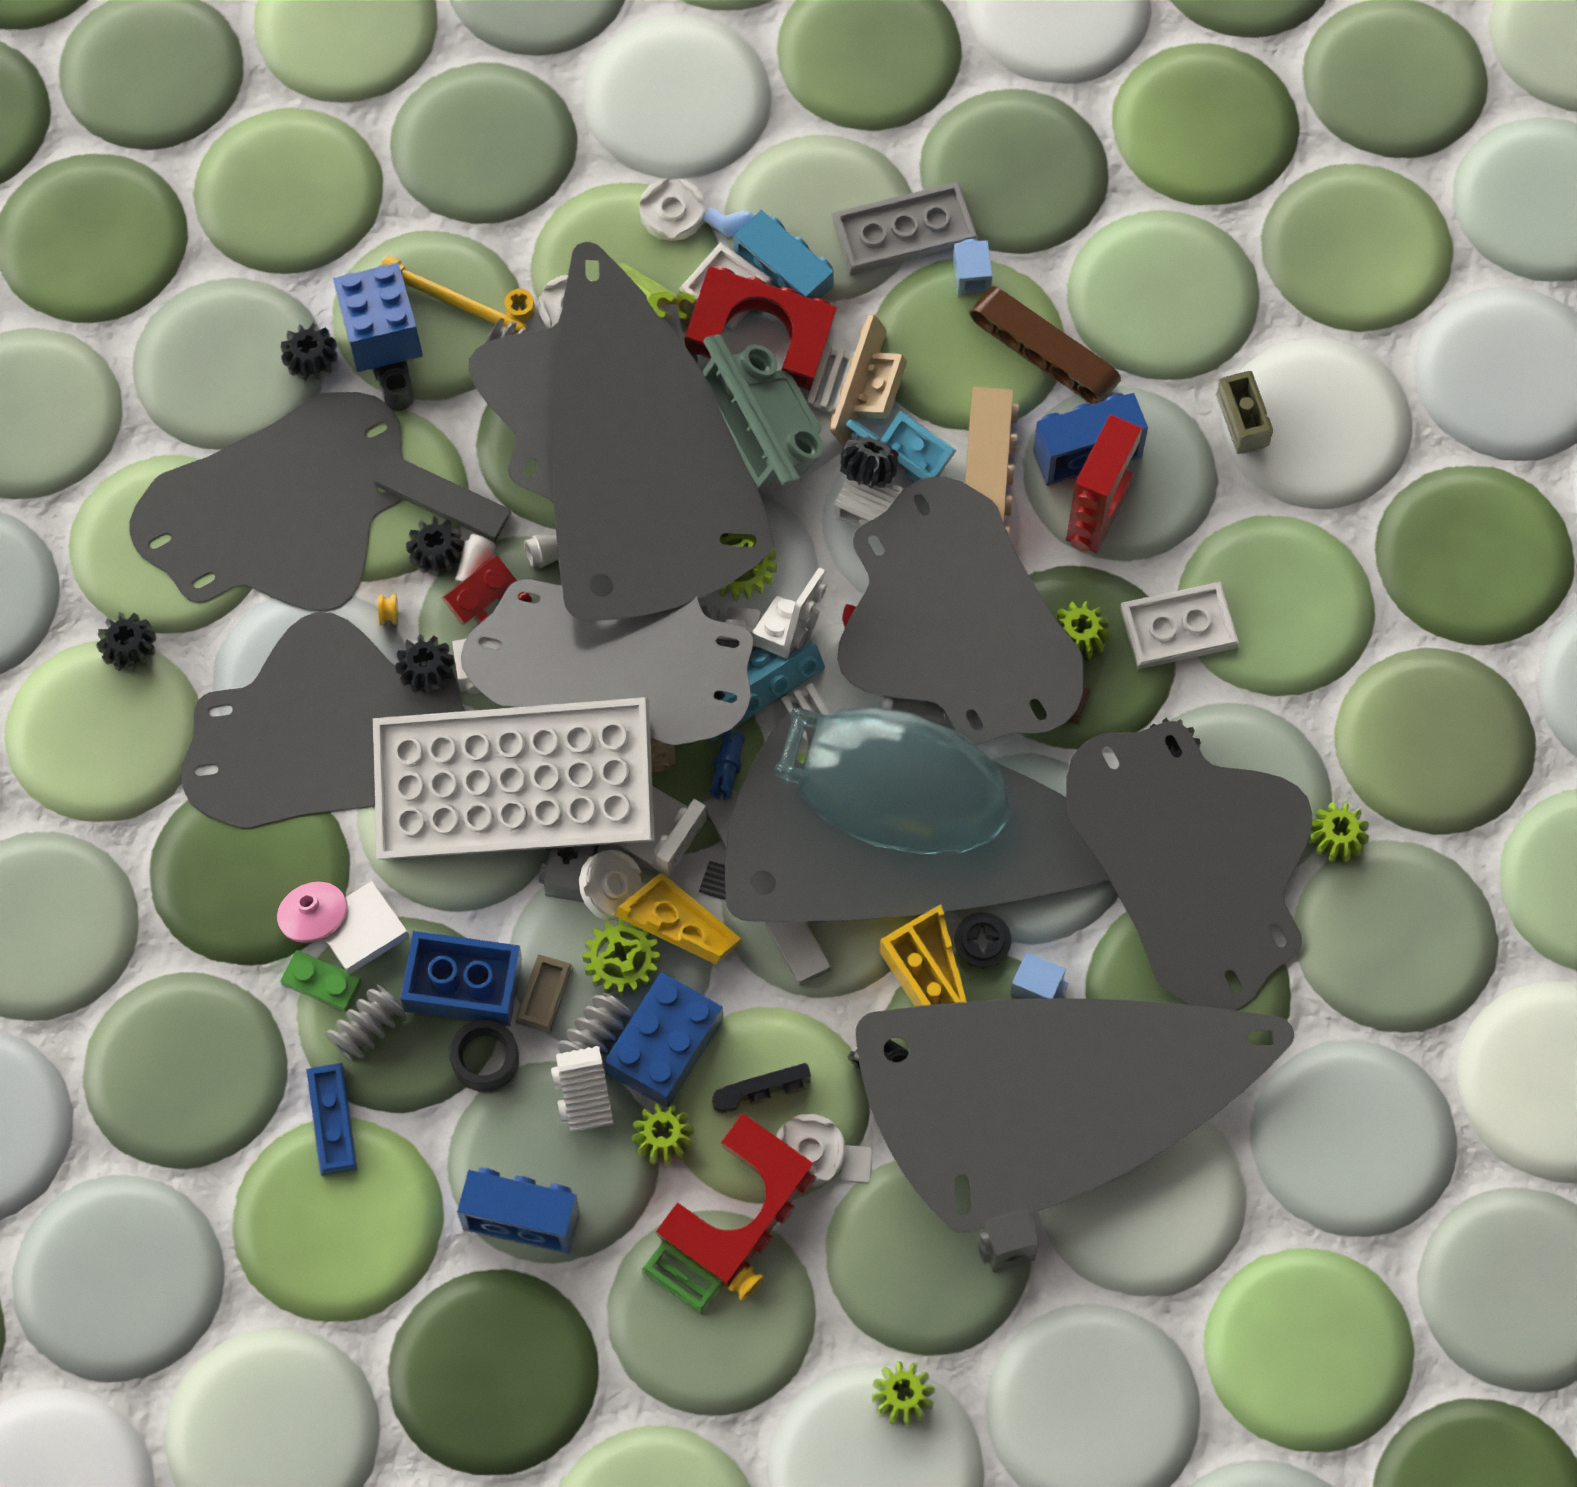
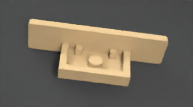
[830,314,907,446]

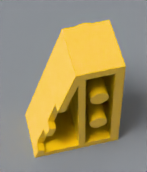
[879,904,967,1007]

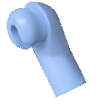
[704,208,754,237]

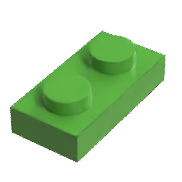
[280,950,362,1013]

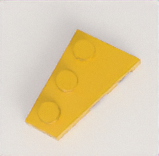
[614,872,741,965]

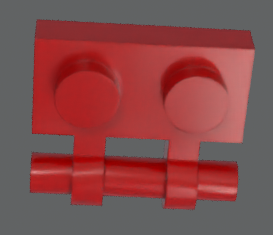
[442,555,533,625]

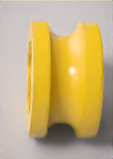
[504,289,535,322]
[378,594,398,625]
[728,1264,764,1302]

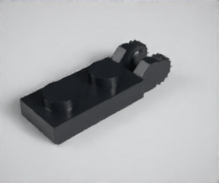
[712,1063,811,1114]

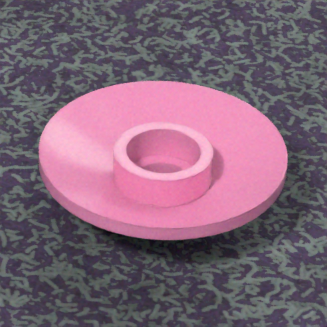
[277,882,347,943]

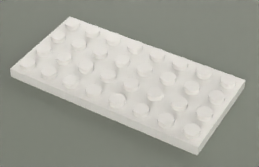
[373,697,654,860]

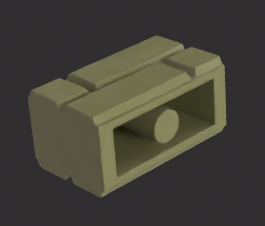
[1216,371,1273,454]

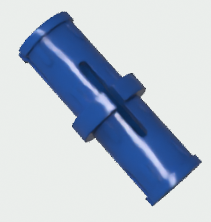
[709,730,745,800]

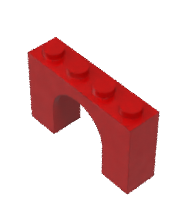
[684,266,837,391]
[1066,414,1142,554]
[656,1113,816,1287]

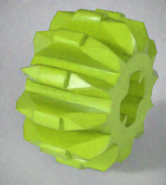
[1057,601,1110,660]
[1309,802,1369,863]
[632,1103,694,1166]
[871,1361,935,1426]

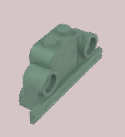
[702,334,824,488]

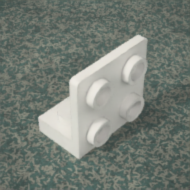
[751,568,827,659]
[614,786,707,876]

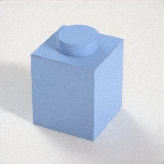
[953,239,992,295]
[1010,952,1069,999]

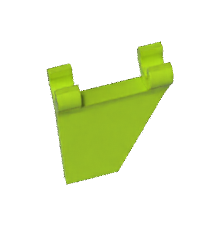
[617,263,698,319]

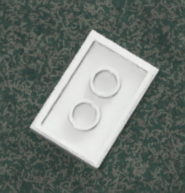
[1120,581,1239,670]

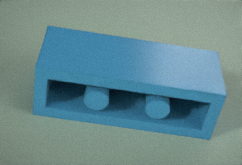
[733,210,834,299]

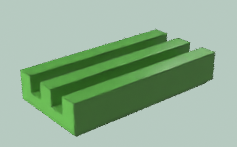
[642,1240,723,1314]

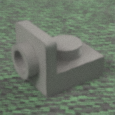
[717,607,762,643]

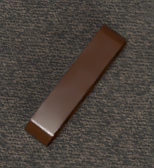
[969,286,1121,405]

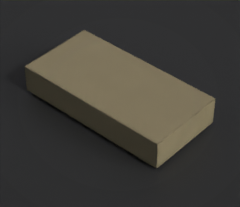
[515,954,573,1033]

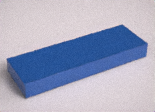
[306,1063,358,1176]

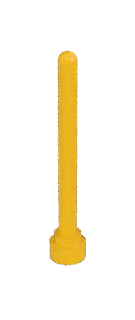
[381,255,528,334]

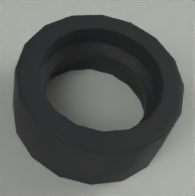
[450,1019,519,1092]

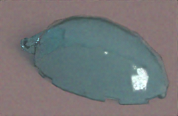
[773,705,1012,854]

